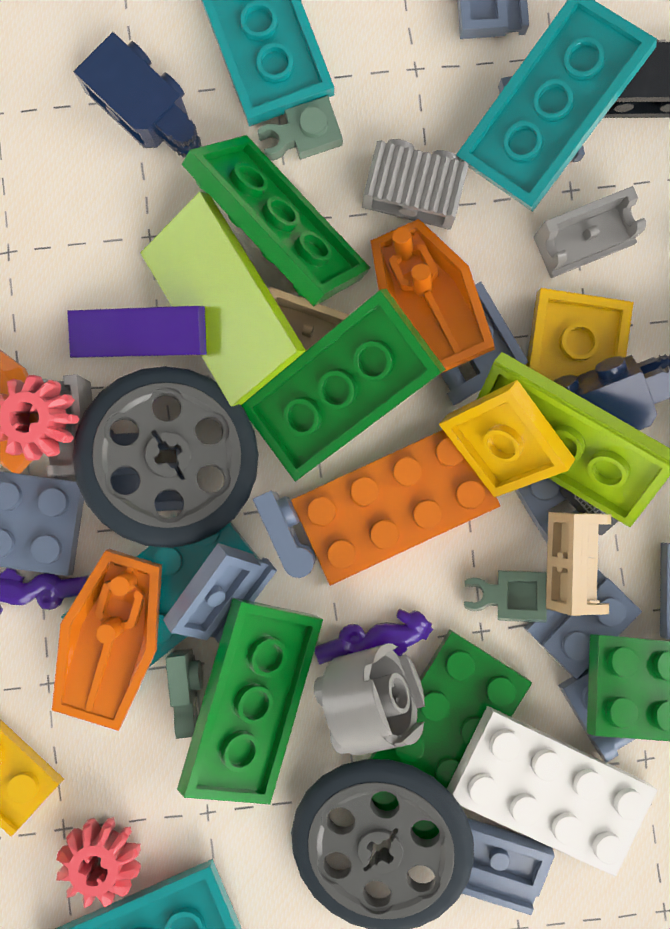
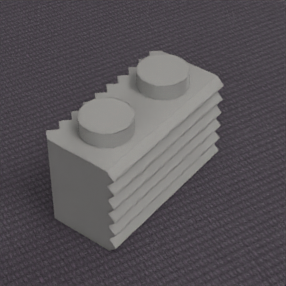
[362,139,469,230]

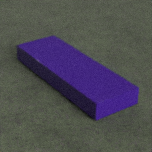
[67,306,207,358]

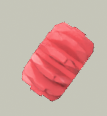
[0,375,80,461]
[56,817,141,908]

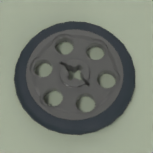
[72,366,259,548]
[291,759,474,929]

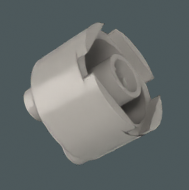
[314,643,425,755]

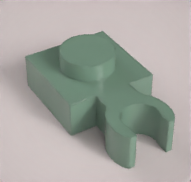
[258,96,343,161]
[464,570,547,623]
[165,648,203,739]

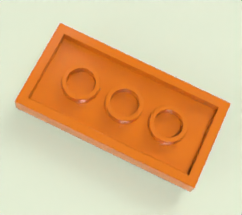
[291,430,500,586]

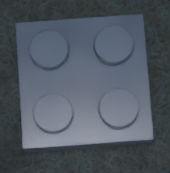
[0,471,84,576]

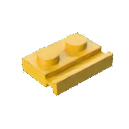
[0,719,64,837]

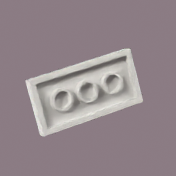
[447,706,658,877]

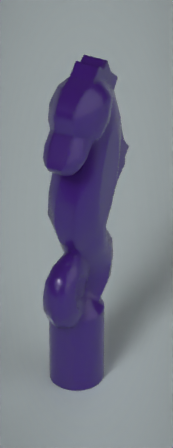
[0,568,89,614]
[314,609,434,665]

